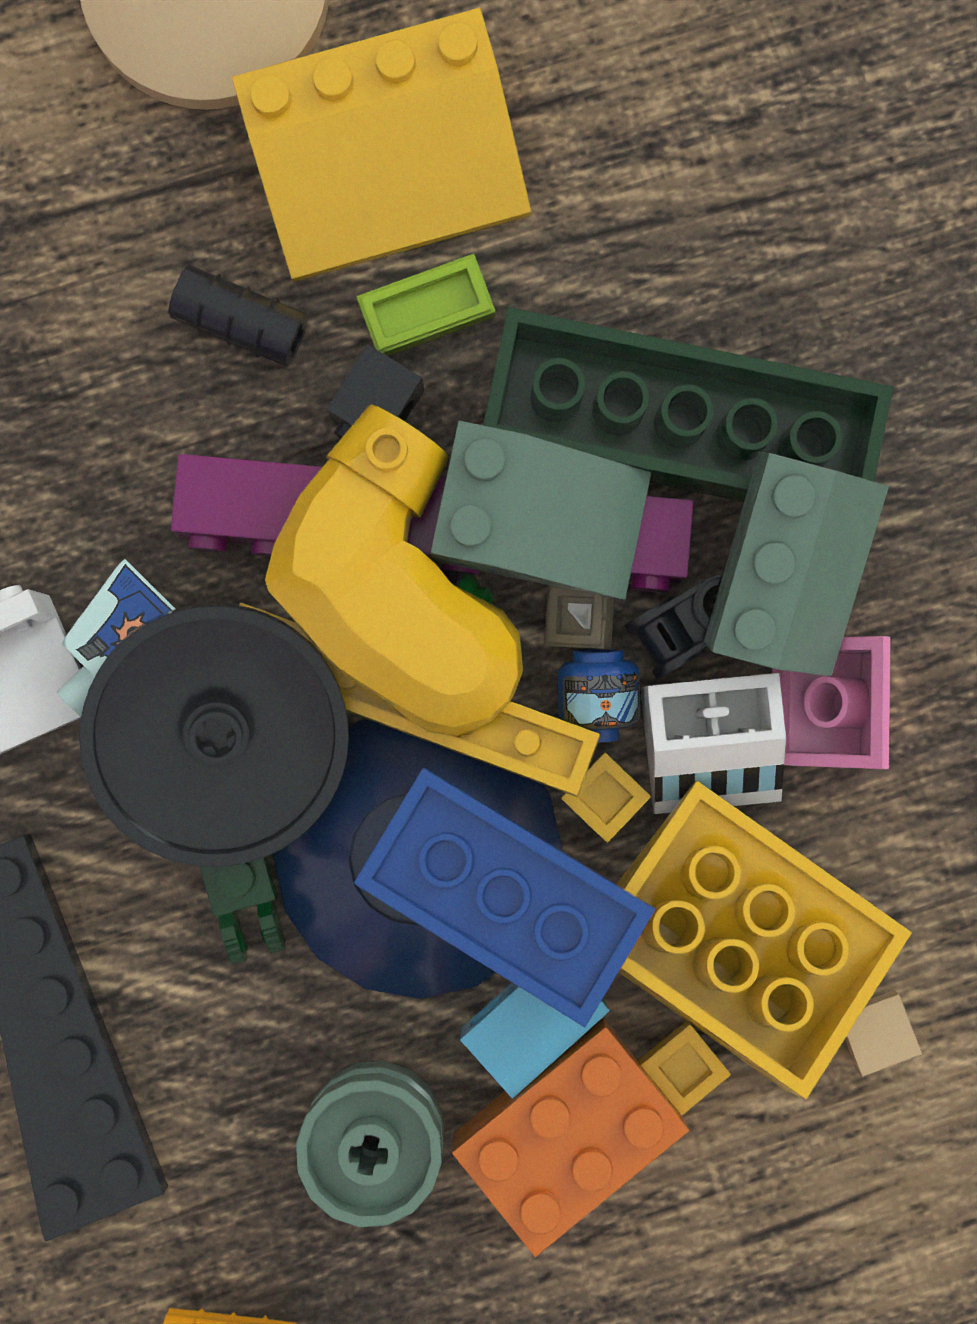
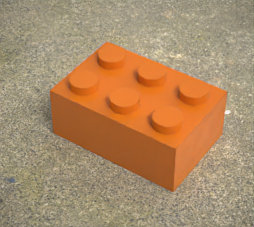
[452,1017,689,1257]

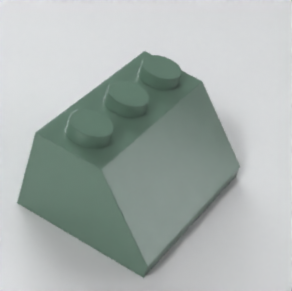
[704,452,889,677]

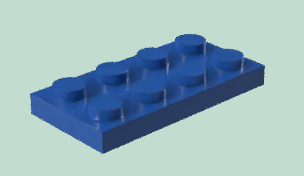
[353,768,656,1028]

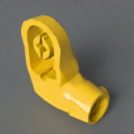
[265,404,523,735]

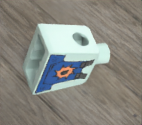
[57,559,175,717]

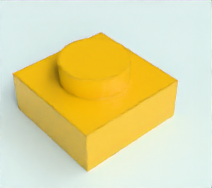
[560,752,652,843]
[638,1021,731,1116]

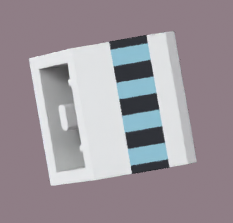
[640,673,786,814]

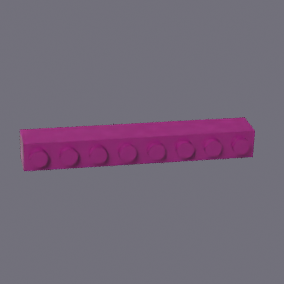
[171,454,694,592]

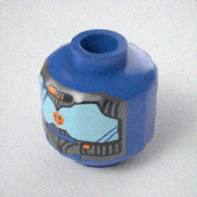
[557,649,640,742]

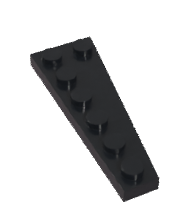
[0,834,168,1242]

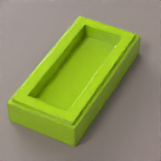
[356,253,496,356]

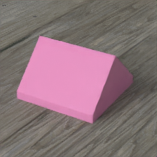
[772,636,890,769]

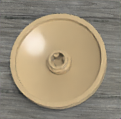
[80,0,329,110]

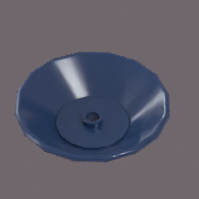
[273,719,563,999]

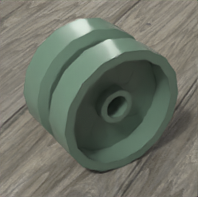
[296,1061,444,1227]

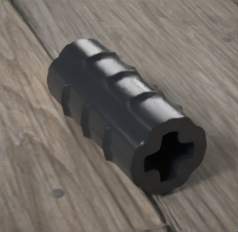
[168,265,308,367]

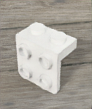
[0,585,81,754]

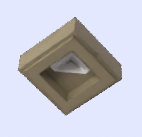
[544,585,614,650]

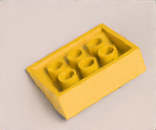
[232,7,531,282]
[617,781,912,1099]

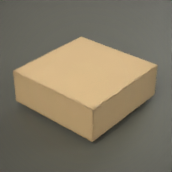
[845,990,922,1077]

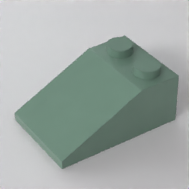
[431,421,651,601]

